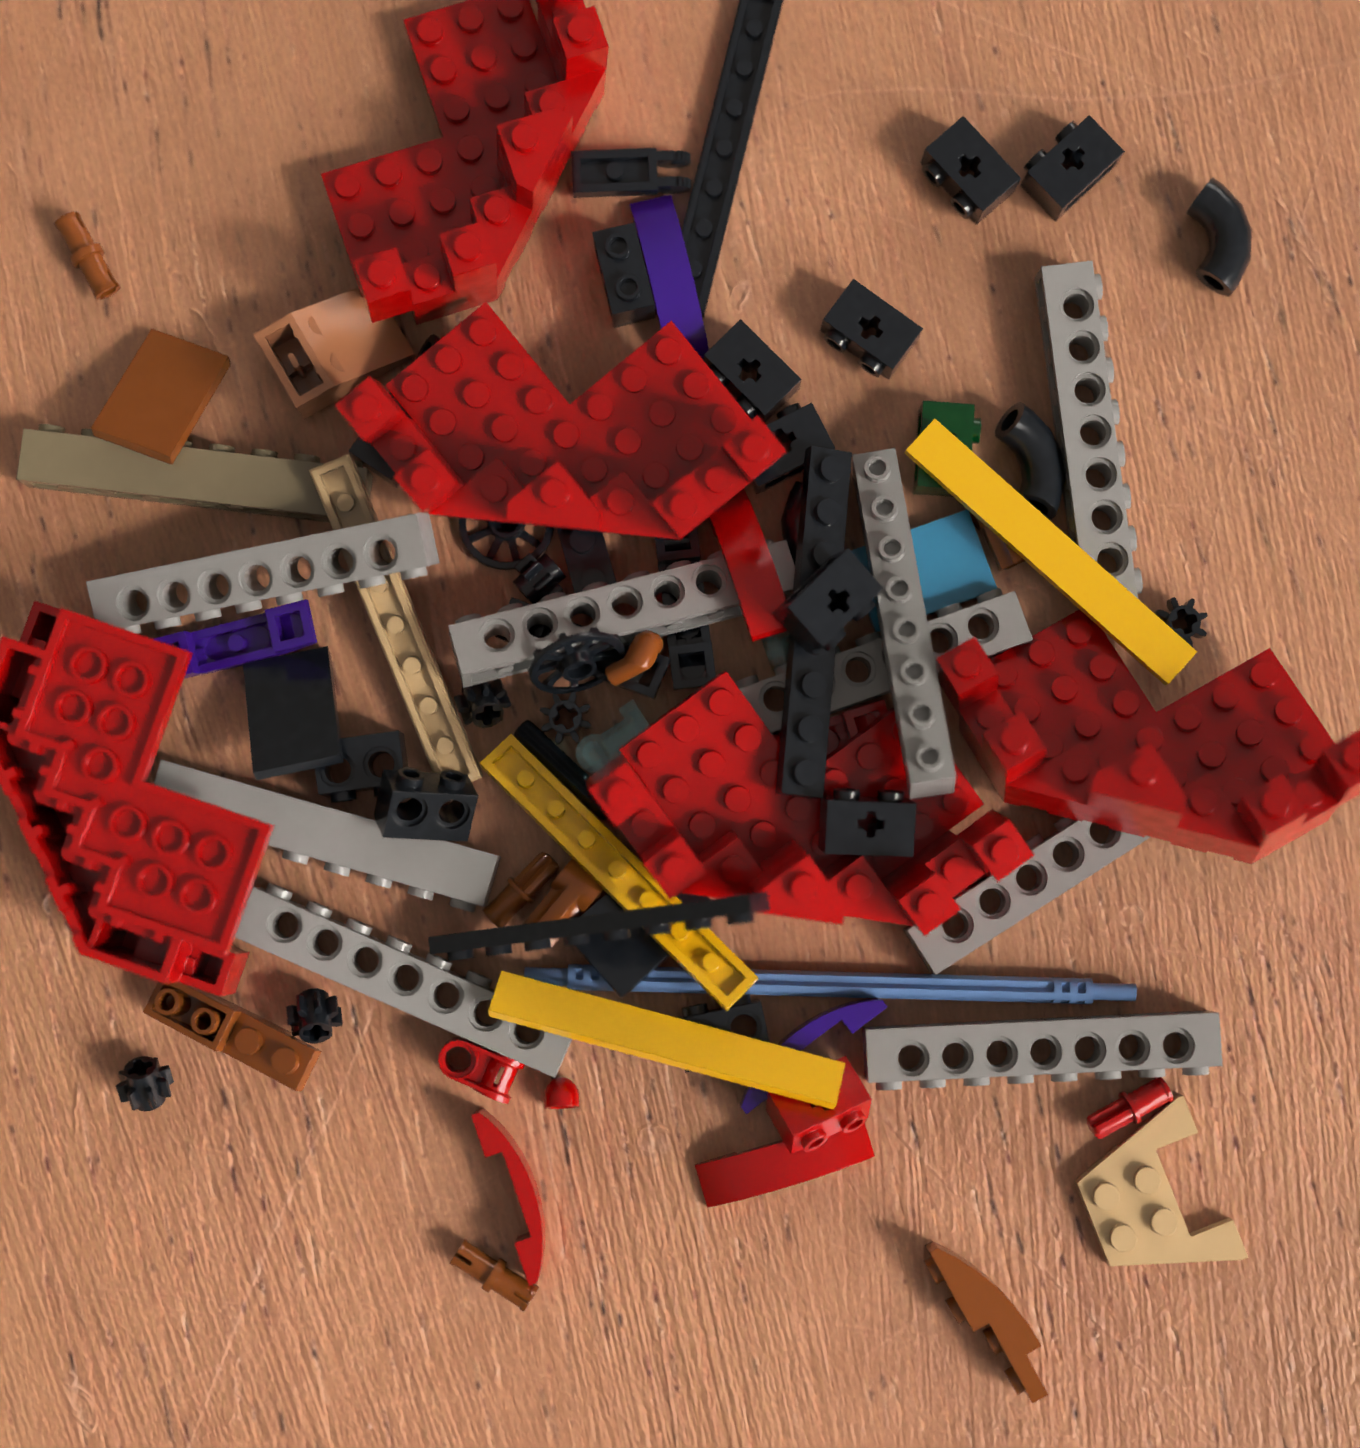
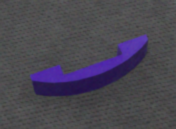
[630,194,709,360]
[154,599,317,679]
[740,998,887,1114]

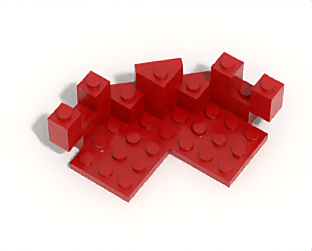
[321,0,609,325]
[335,302,787,541]
[0,600,275,997]
[936,609,1360,864]
[585,670,1035,936]

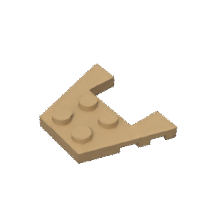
[1074,1094,1248,1266]

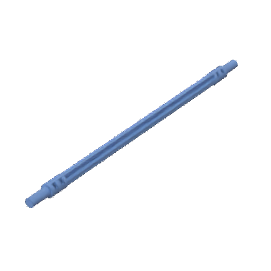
[524,964,1137,1005]

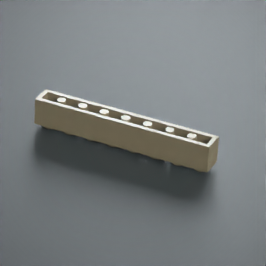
[16,424,373,522]

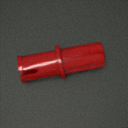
[1087,1077,1173,1139]

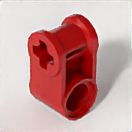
[438,1036,525,1104]

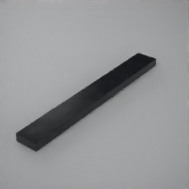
[682,0,784,318]

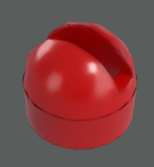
[544,1077,579,1109]

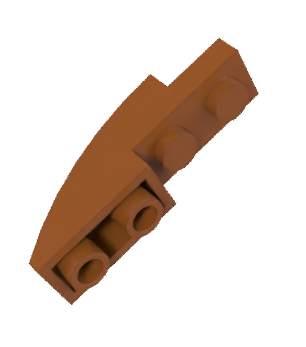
[143,982,322,1091]
[924,1241,1048,1403]

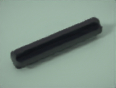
[513,720,609,820]

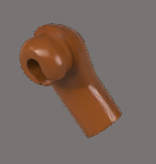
[605,630,663,686]

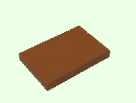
[91,329,231,465]

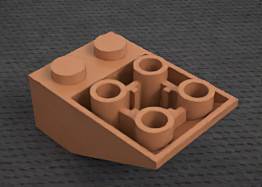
[253,288,416,420]

